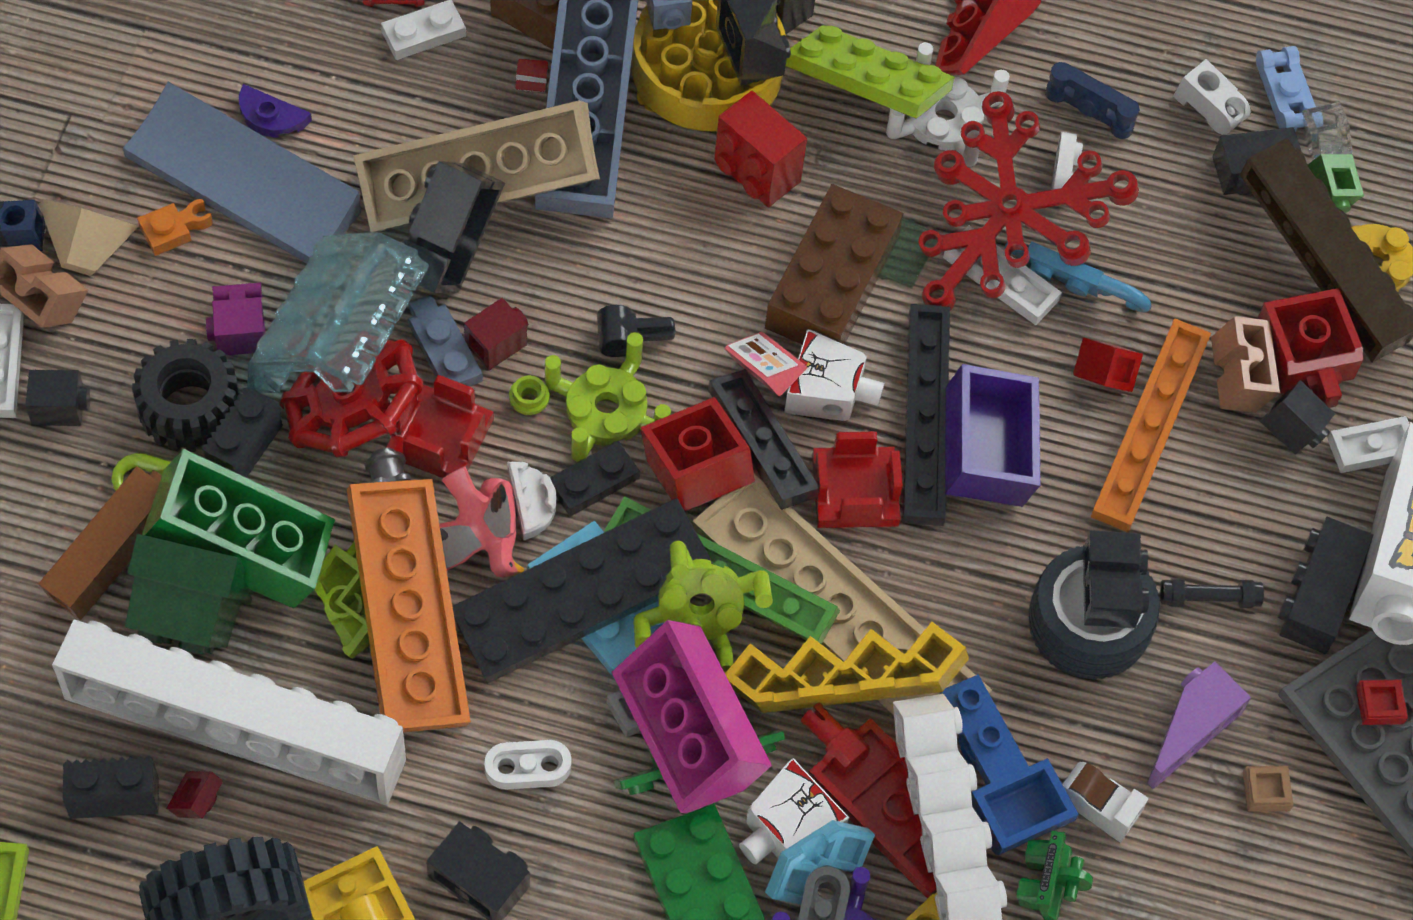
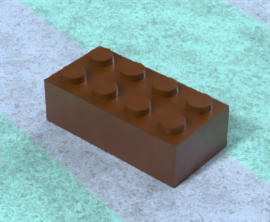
[765,184,904,345]

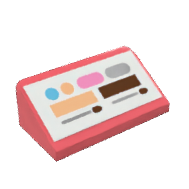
[724,332,807,397]

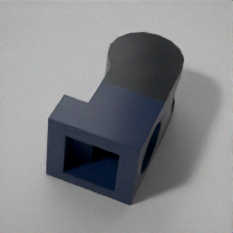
[0,200,45,251]

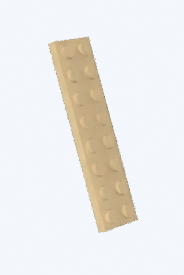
[692,474,992,715]

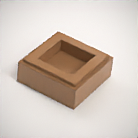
[1243,766,1294,812]

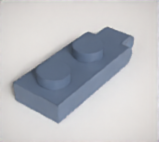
[408,295,483,386]

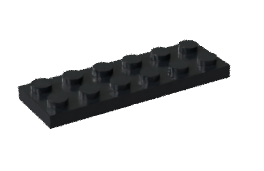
[452,498,714,684]

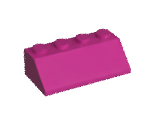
[612,620,772,813]

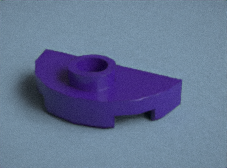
[239,84,312,138]

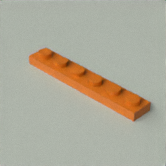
[1091,318,1211,533]

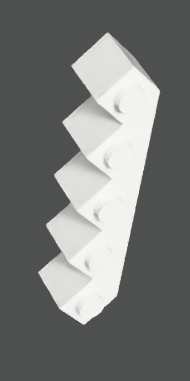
[893,694,1007,920]

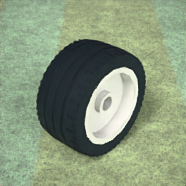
[1029,545,1160,680]

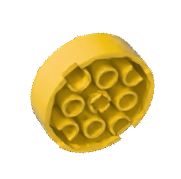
[632,0,786,131]

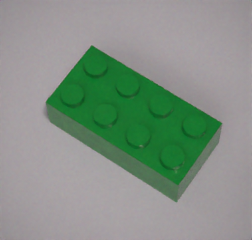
[142,449,335,609]

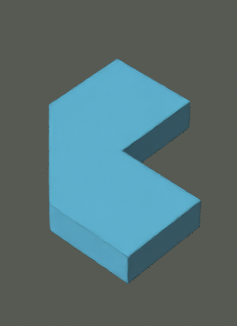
[765,820,875,905]

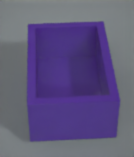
[945,364,1041,507]

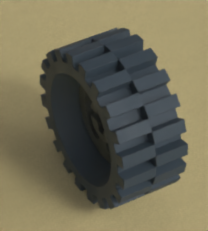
[139,837,312,920]

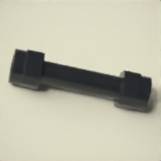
[1160,578,1264,608]

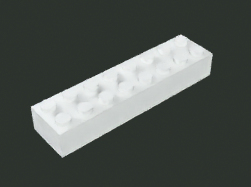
[52,619,406,806]

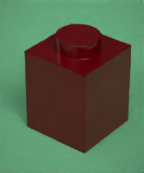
[464,298,529,370]

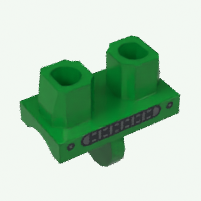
[1016,831,1093,920]

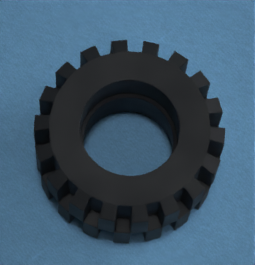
[132,339,240,452]

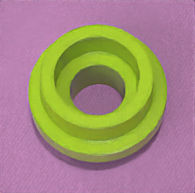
[509,375,550,415]

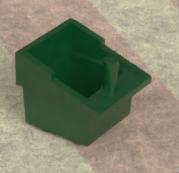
[125,534,252,654]

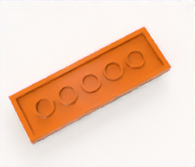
[347,479,471,733]

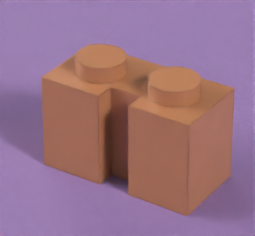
[0,244,88,328]
[1211,316,1280,413]

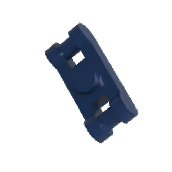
[1045,62,1140,139]

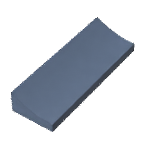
[123,81,361,268]

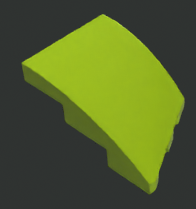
[315,542,370,659]

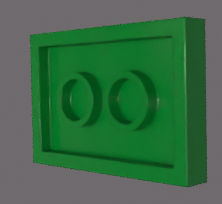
[633,803,765,920]

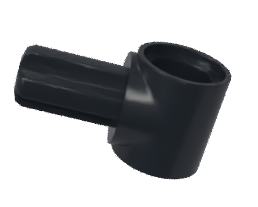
[597,305,676,357]

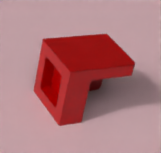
[1073,337,1143,392]

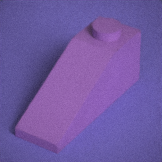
[1147,661,1251,789]

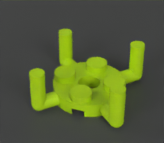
[545,332,671,462]
[633,541,773,673]

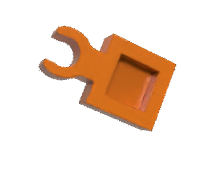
[137,199,213,256]

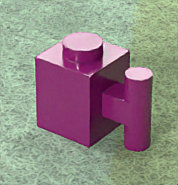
[206,282,267,356]

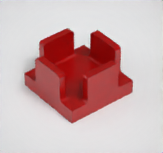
[385,375,494,478]
[812,431,903,528]

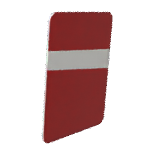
[515,59,548,92]

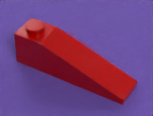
[935,0,1041,76]

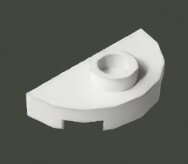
[507,462,556,540]

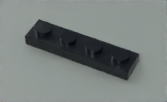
[708,369,820,510]

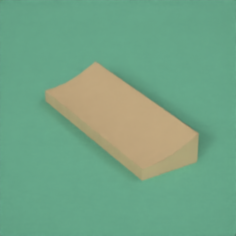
[353,100,600,233]

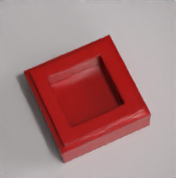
[1356,679,1408,725]

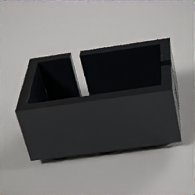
[392,161,505,293]

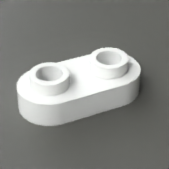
[1051,131,1083,190]
[484,740,571,790]

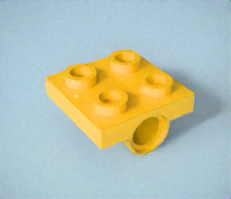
[303,846,415,920]

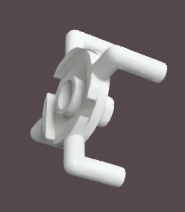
[886,42,1010,167]

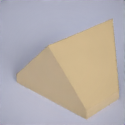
[39,199,139,276]

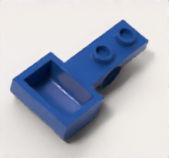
[940,674,1079,856]

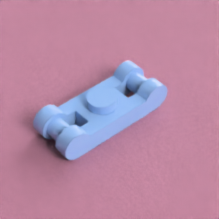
[1256,46,1322,132]

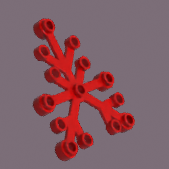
[919,91,1139,311]

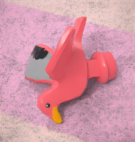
[439,466,524,578]

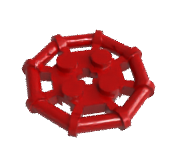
[280,331,423,458]

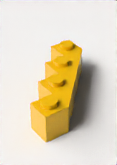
[725,621,969,713]

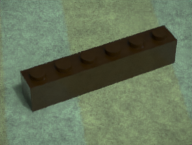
[1240,138,1413,363]

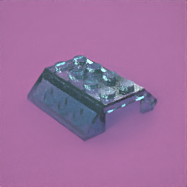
[247,232,429,393]

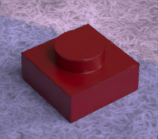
[166,771,223,819]

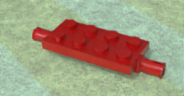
[801,703,937,899]

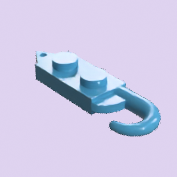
[1004,241,1152,313]

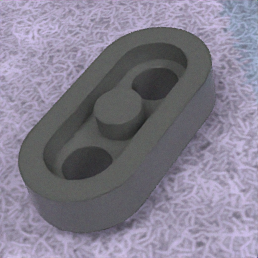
[798,866,850,920]

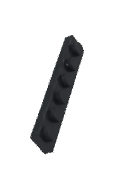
[903,304,950,526]

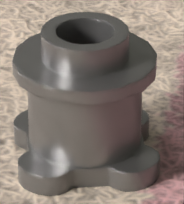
[364,448,411,483]

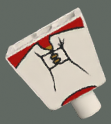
[784,330,885,421]
[739,758,849,865]

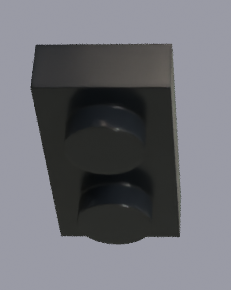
[550,441,640,517]

